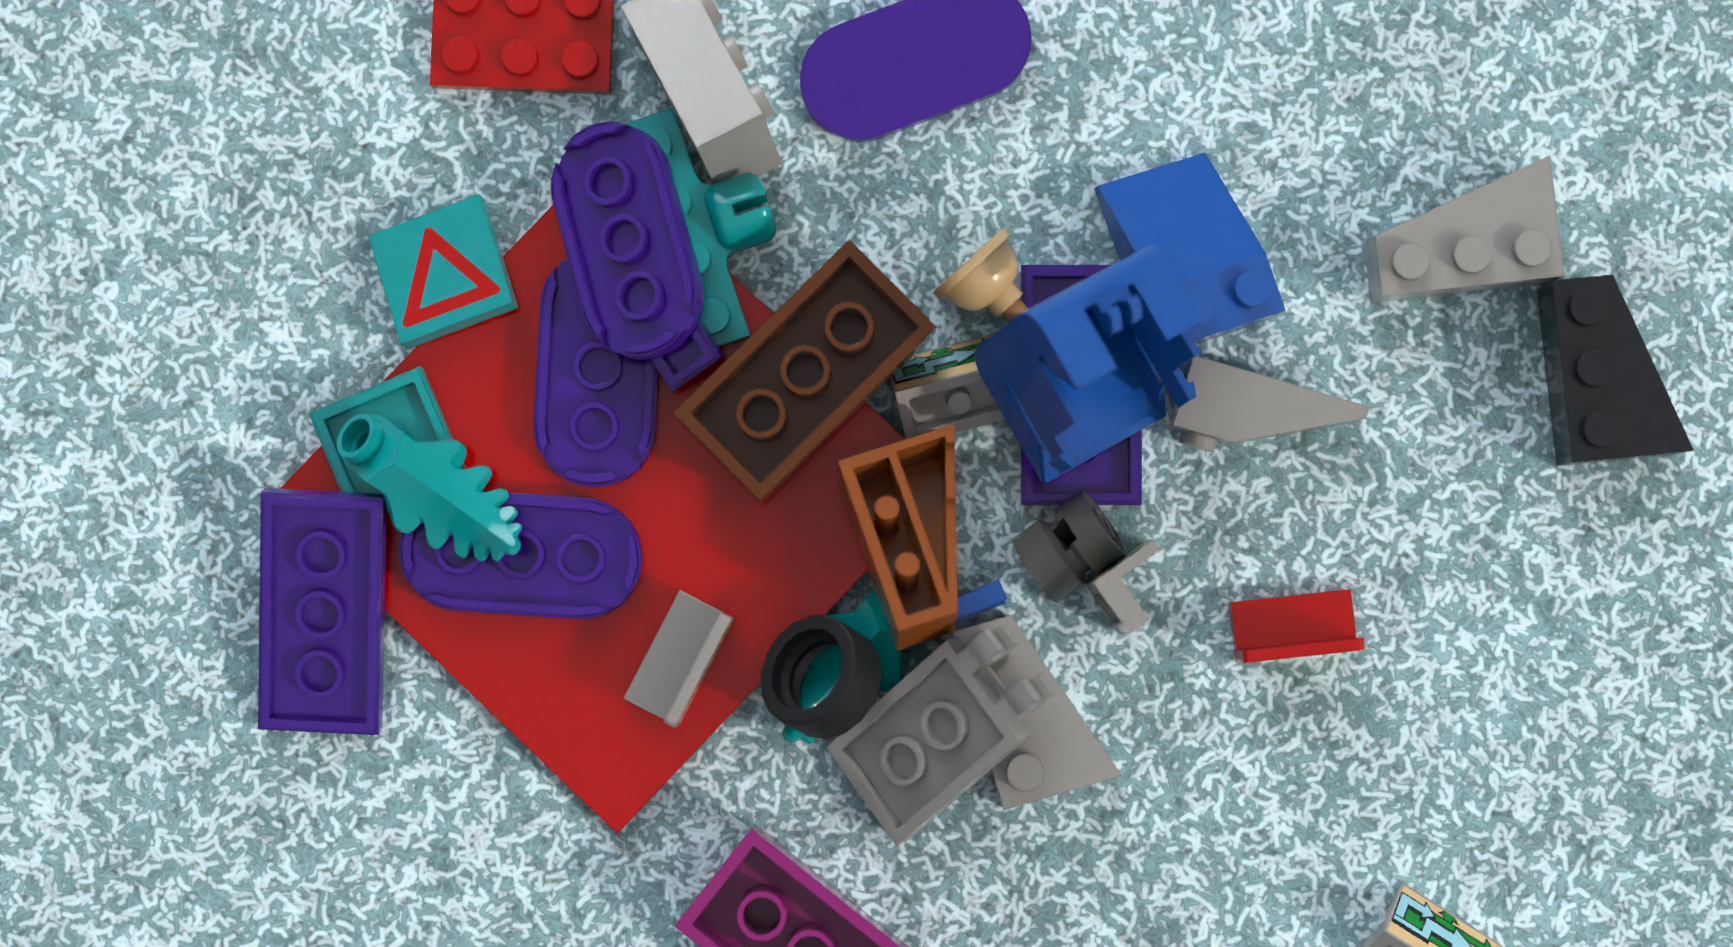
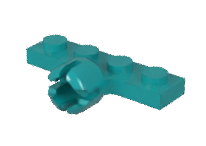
[625,107,776,348]

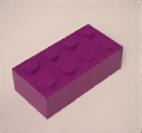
[674,824,909,947]

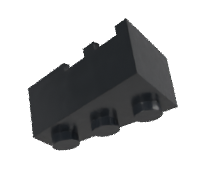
[1536,275,1694,466]

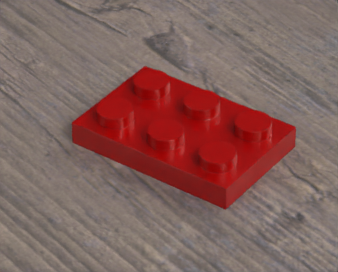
[430,0,615,94]

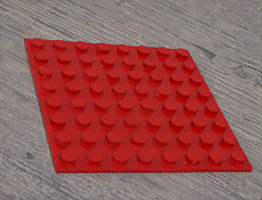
[280,204,905,834]

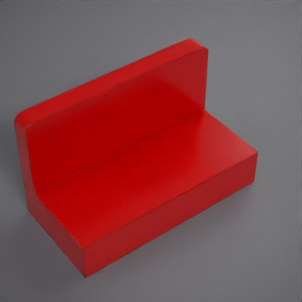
[1228,589,1365,663]

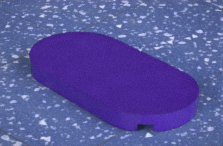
[800,0,1031,142]
[551,121,704,360]
[533,258,659,488]
[399,491,643,619]

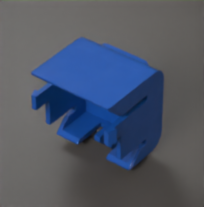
[975,245,1205,484]

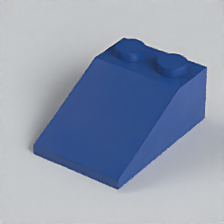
[1094,153,1286,344]

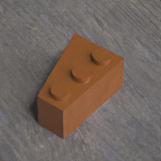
[838,424,958,651]

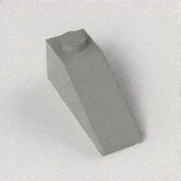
[1168,356,1369,452]

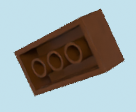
[674,239,936,504]

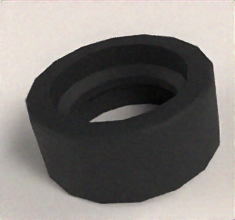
[761,615,881,739]

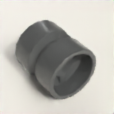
[1013,490,1128,603]

